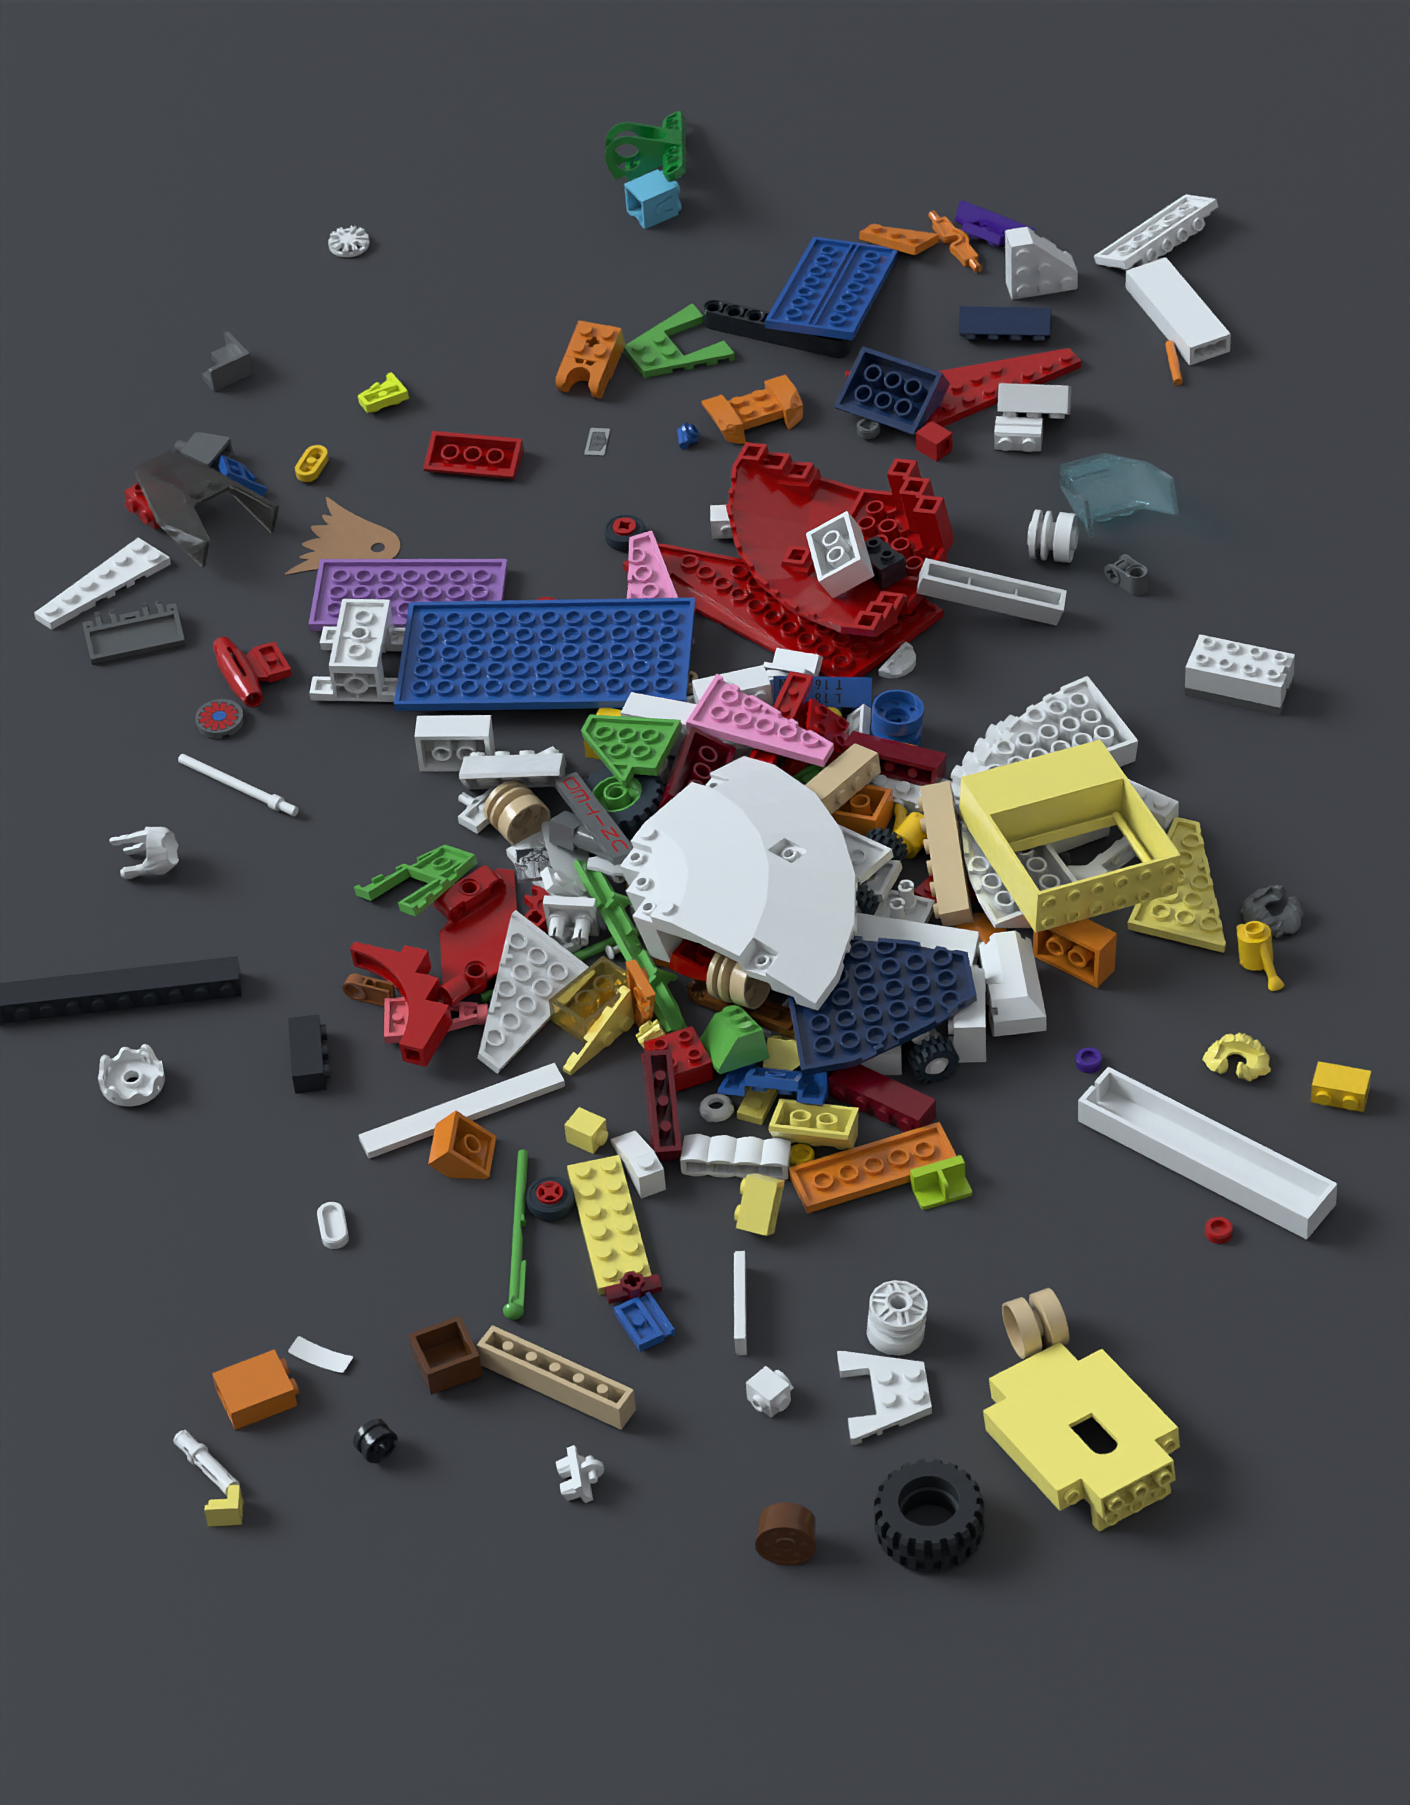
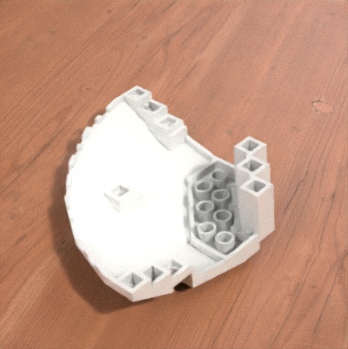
[620,756,858,1010]

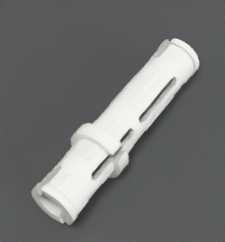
[173,1430,239,1496]

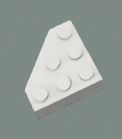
[1005,227,1078,300]

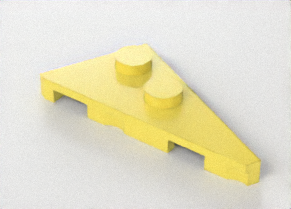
[563,985,634,1076]

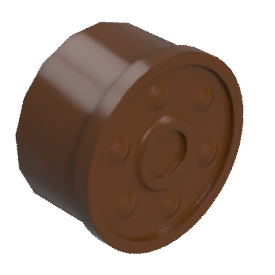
[755,1502,816,1565]

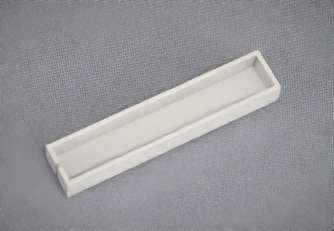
[1078,1067,1337,1240]

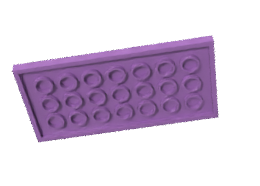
[309,559,508,631]

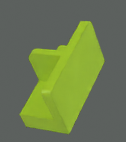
[910,1155,972,1210]

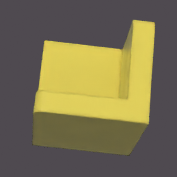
[204,1485,243,1526]

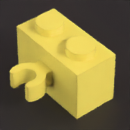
[734,1173,785,1236]

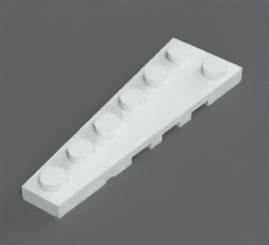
[34,538,171,630]

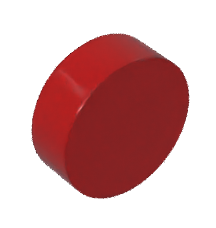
[1205,1217,1233,1244]

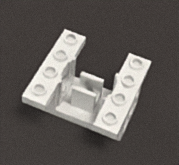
[309,599,405,702]

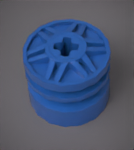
[870,690,924,747]

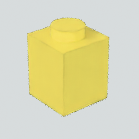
[564,1107,608,1154]

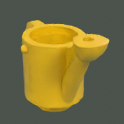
[892,803,928,859]
[1236,921,1284,991]

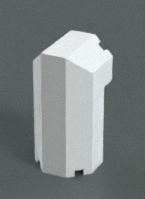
[979,931,1046,1037]

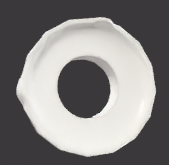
[699,1094,734,1122]

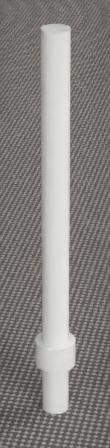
[178,754,298,816]

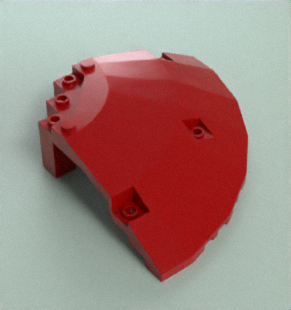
[726,442,955,637]

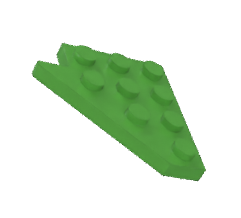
[581,714,683,788]

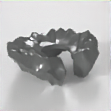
[1240,884,1303,939]

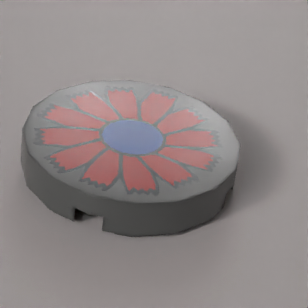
[195,699,244,739]

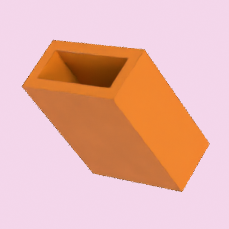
[212,1349,299,1430]

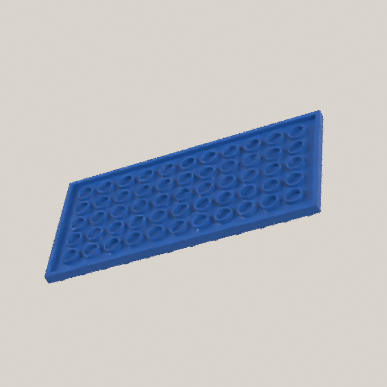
[394,597,696,711]

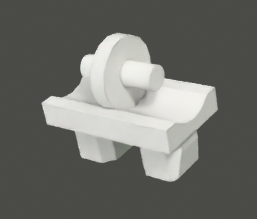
[556,1445,604,1503]

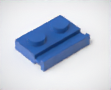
[614,1291,675,1352]

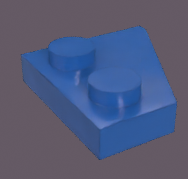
[217,454,267,497]

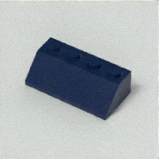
[959,306,1052,341]

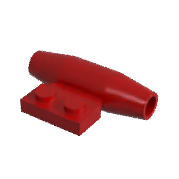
[213,637,292,708]

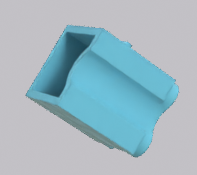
[624,169,682,229]

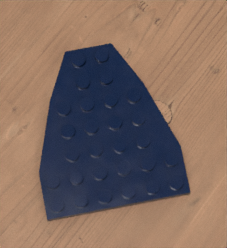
[788,936,977,1076]

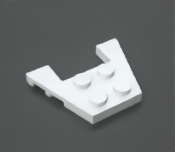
[837,1351,932,1445]

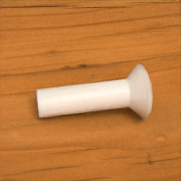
[605,945,621,959]

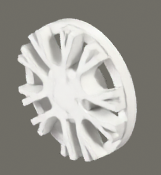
[328,226,370,257]

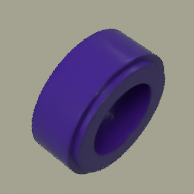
[1076,1047,1102,1073]

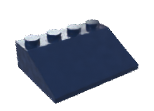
[834,346,950,436]

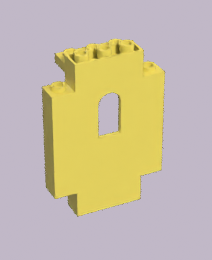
[983,1342,1180,1531]

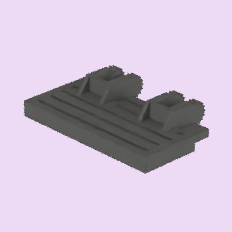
[82,599,186,664]

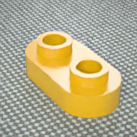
[295,445,329,482]

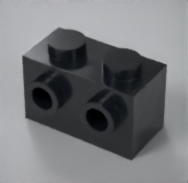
[865,536,907,589]

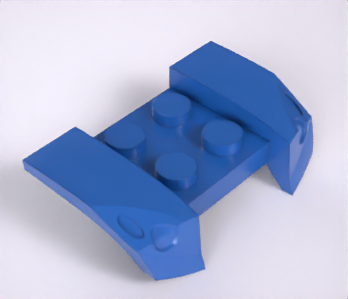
[718,1063,829,1105]

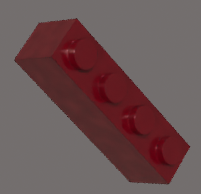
[842,731,947,786]
[642,1049,682,1162]
[829,1064,936,1132]

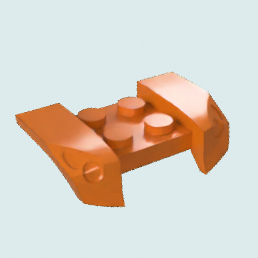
[701,375,803,444]

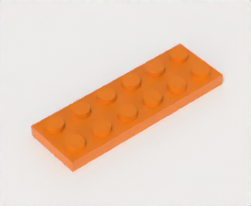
[788,1122,957,1213]

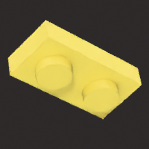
[737,1086,778,1125]

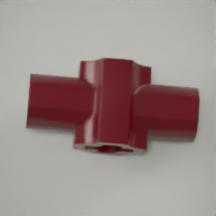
[604,1271,662,1304]

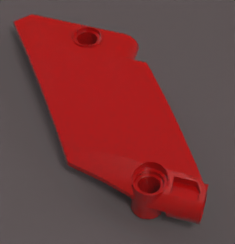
[433,865,517,1006]

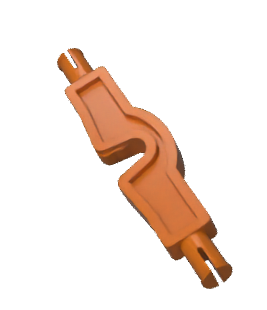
[928,210,982,273]

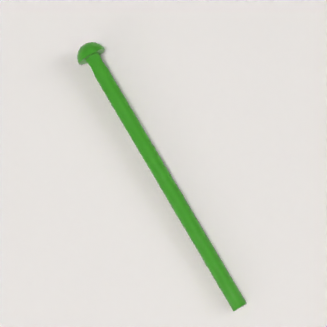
[503,1149,528,1320]

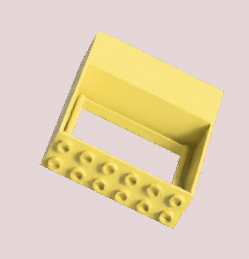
[959,739,1181,933]

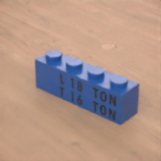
[773,676,872,712]

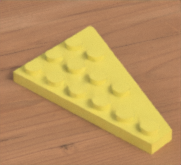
[1128,817,1226,953]

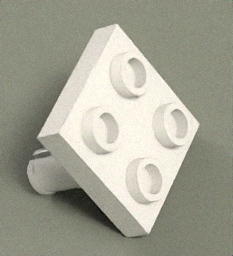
[874,880,935,924]
[543,895,600,946]

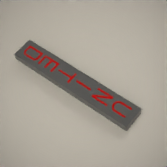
[553,772,634,865]

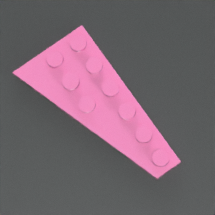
[627,531,694,644]
[686,674,834,767]

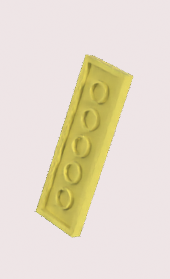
[567,1155,651,1295]

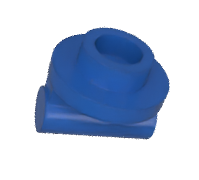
[677,422,700,449]

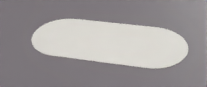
[541,821,590,884]

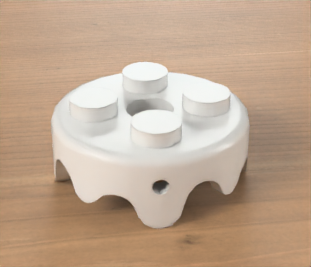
[98,1044,165,1107]

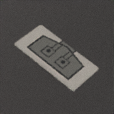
[584,428,610,455]

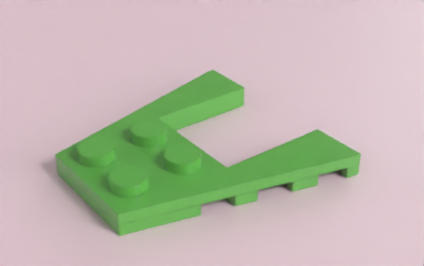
[624,304,735,378]
[354,845,478,917]

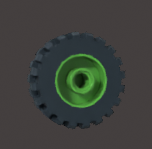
[572,766,665,841]

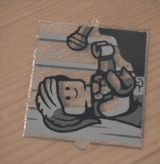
[514,847,553,883]

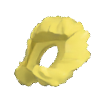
[1202,1032,1271,1081]

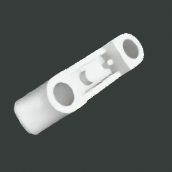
[1067,837,1139,881]

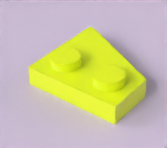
[358,372,409,413]

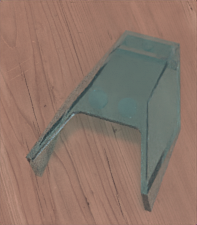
[1060,453,1179,538]

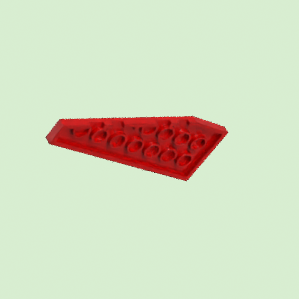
[922,348,1081,427]

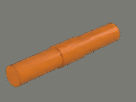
[1165,340,1183,386]

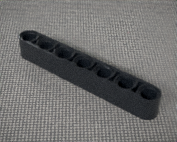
[703,299,849,358]

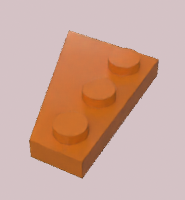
[859,224,939,255]
[626,959,656,1028]

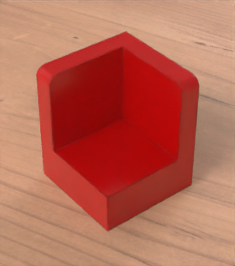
[916,421,953,462]

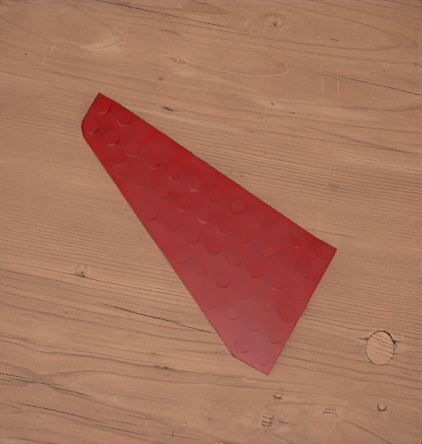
[623,544,943,677]

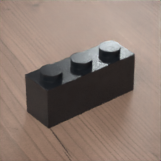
[288,1014,330,1094]

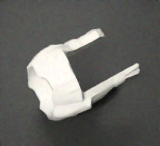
[110,826,179,879]

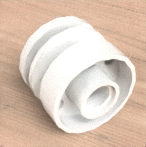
[1027,509,1079,563]
[867,1280,928,1356]

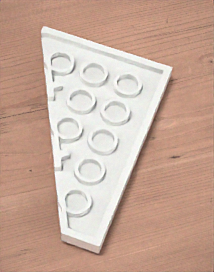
[477,910,594,1074]

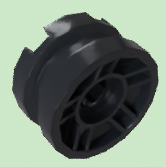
[353,1418,398,1463]

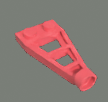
[384,997,489,1044]

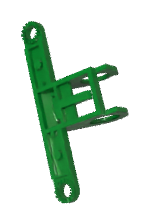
[605,111,686,182]

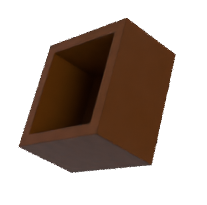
[408,1316,483,1395]

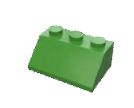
[700,1005,769,1074]

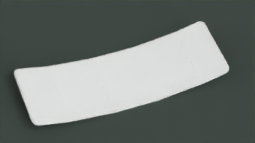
[288,1336,353,1373]

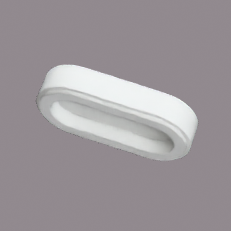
[317,1202,349,1249]

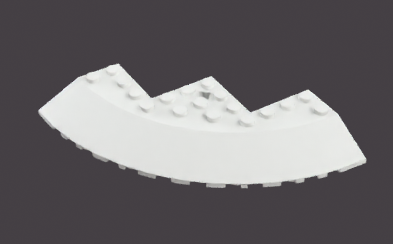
[962,676,1138,928]

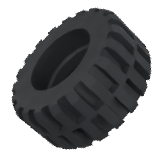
[874,1459,984,1572]

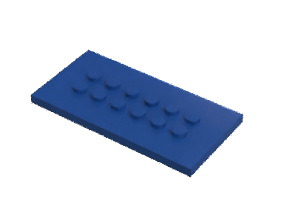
[765,237,899,340]

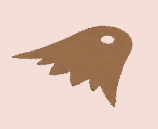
[285,497,400,575]

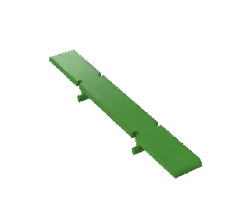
[574,859,687,1033]

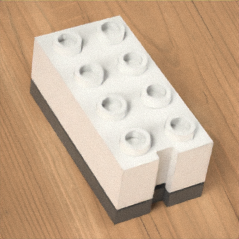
[1185,635,1295,716]

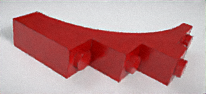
[350,942,453,1067]

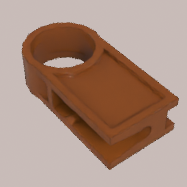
[342,973,396,1007]

